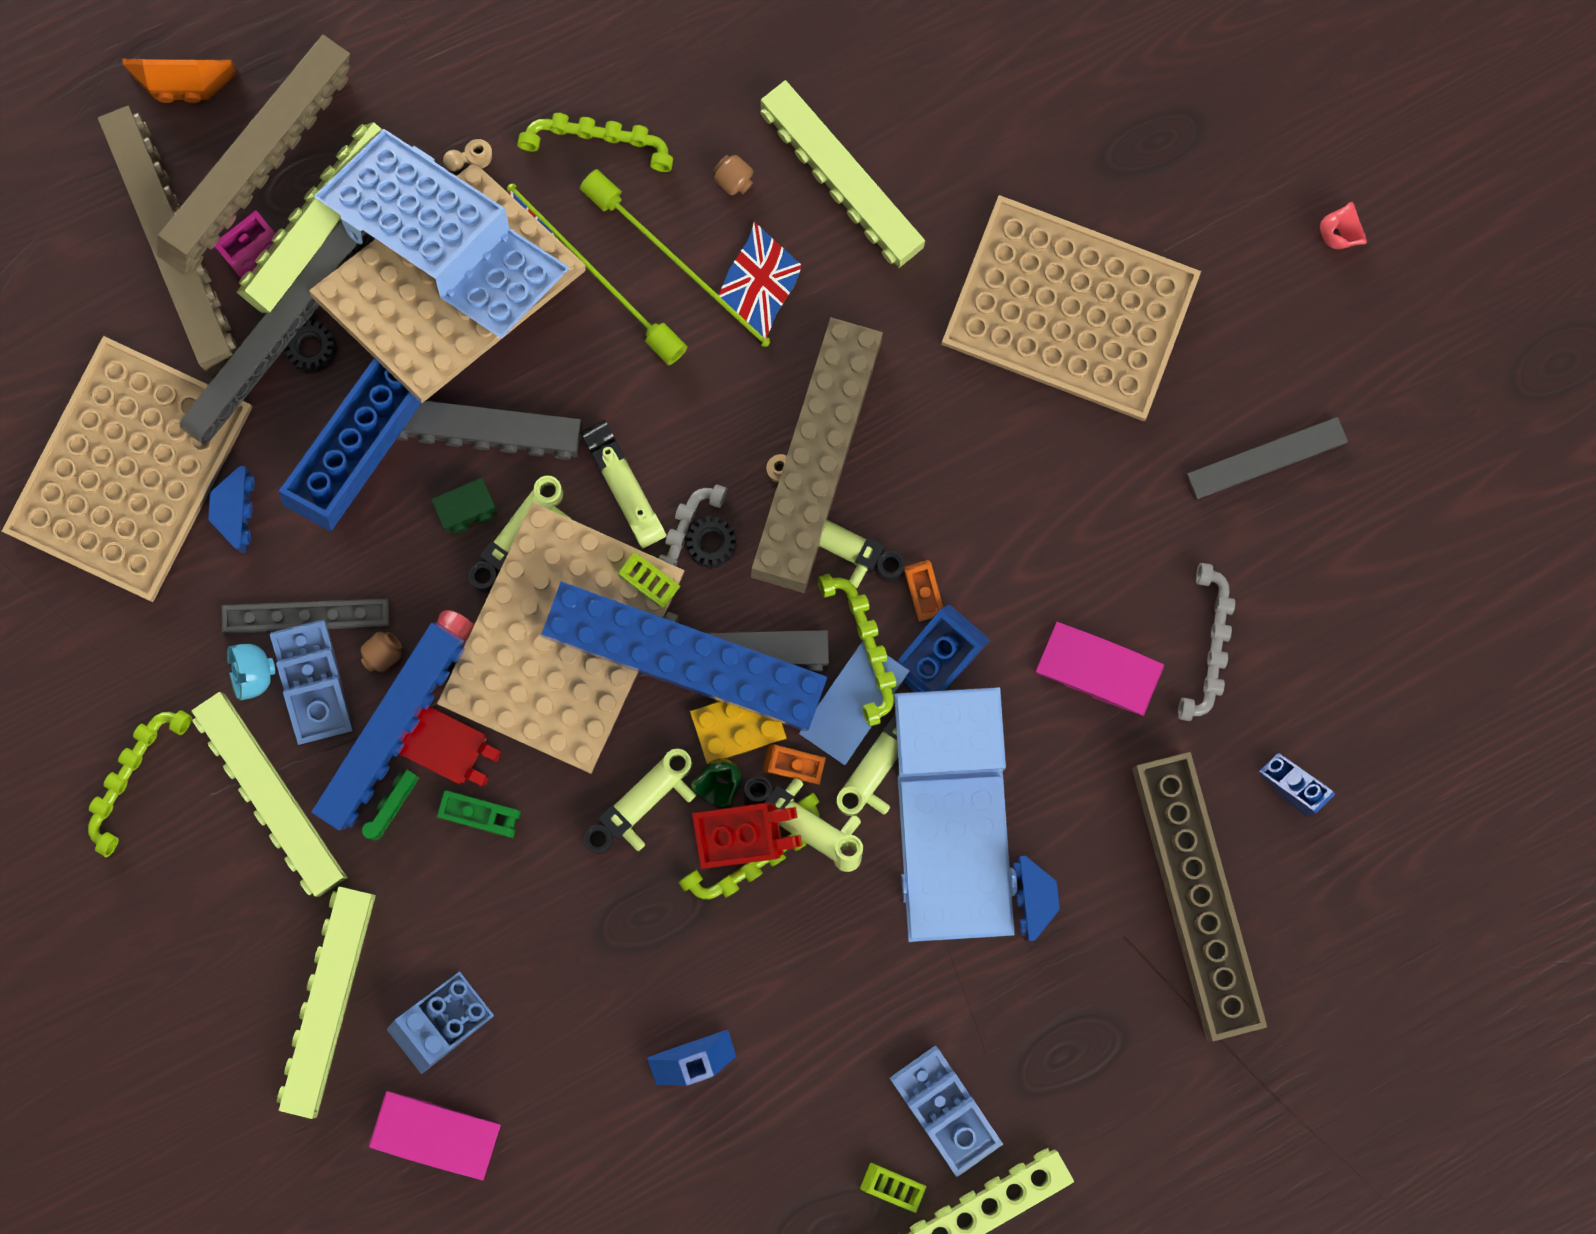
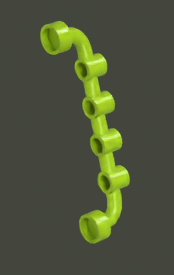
[517,113,673,172]
[818,574,897,727]
[88,710,192,857]
[678,792,820,899]

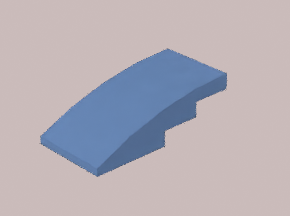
[270,619,353,745]
[799,641,910,765]
[890,1045,1003,1177]

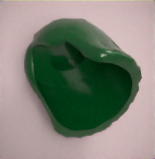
[691,758,742,808]

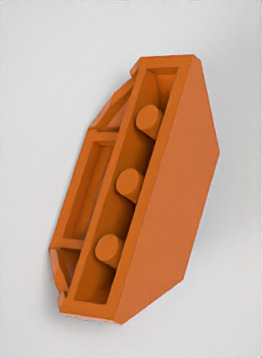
[123,59,237,103]

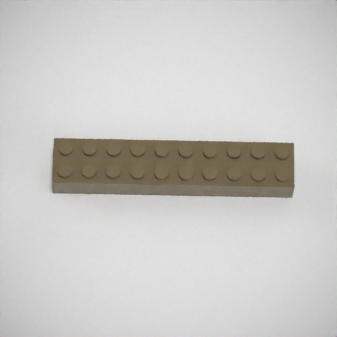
[157,35,350,275]
[98,105,239,377]
[751,317,883,593]
[1132,752,1267,1042]

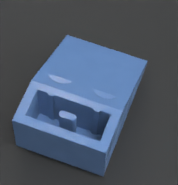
[386,971,494,1074]

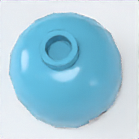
[227,644,275,700]

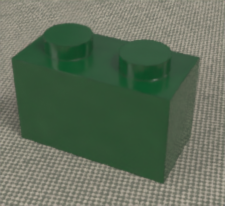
[431,478,498,535]

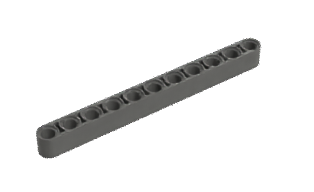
[180,221,374,444]

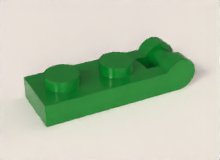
[362,770,420,840]
[437,790,521,838]

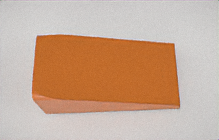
[903,560,943,622]
[763,745,826,785]

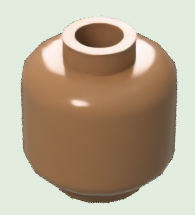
[713,155,753,195]
[361,632,403,673]

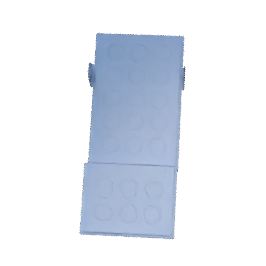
[314,129,569,339]
[894,688,1017,942]

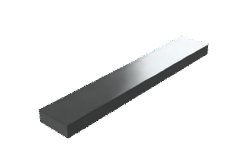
[1186,417,1348,500]
[221,598,390,634]

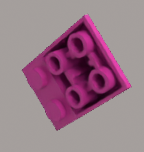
[215,211,276,278]

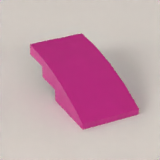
[1036,622,1164,716]
[369,1091,501,1180]

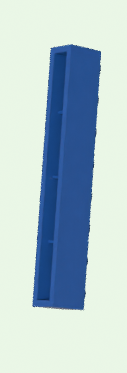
[312,622,466,831]

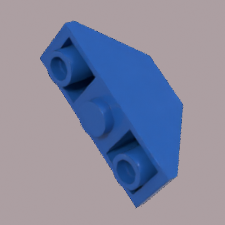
[208,466,255,553]
[1259,753,1335,816]
[1013,856,1060,941]
[647,1029,736,1086]

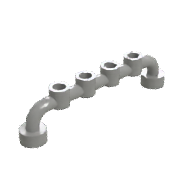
[659,484,728,623]
[1178,563,1235,721]

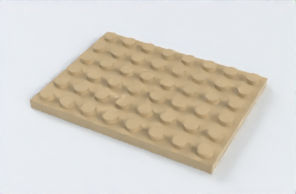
[309,164,586,403]
[941,195,1201,421]
[2,336,253,602]
[437,502,685,774]

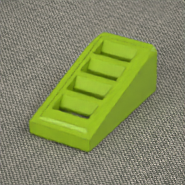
[618,551,680,609]
[860,1163,927,1213]

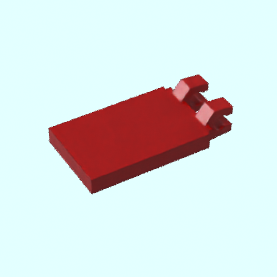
[399,707,502,787]
[692,802,802,869]

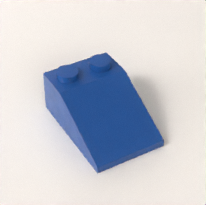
[897,604,990,692]

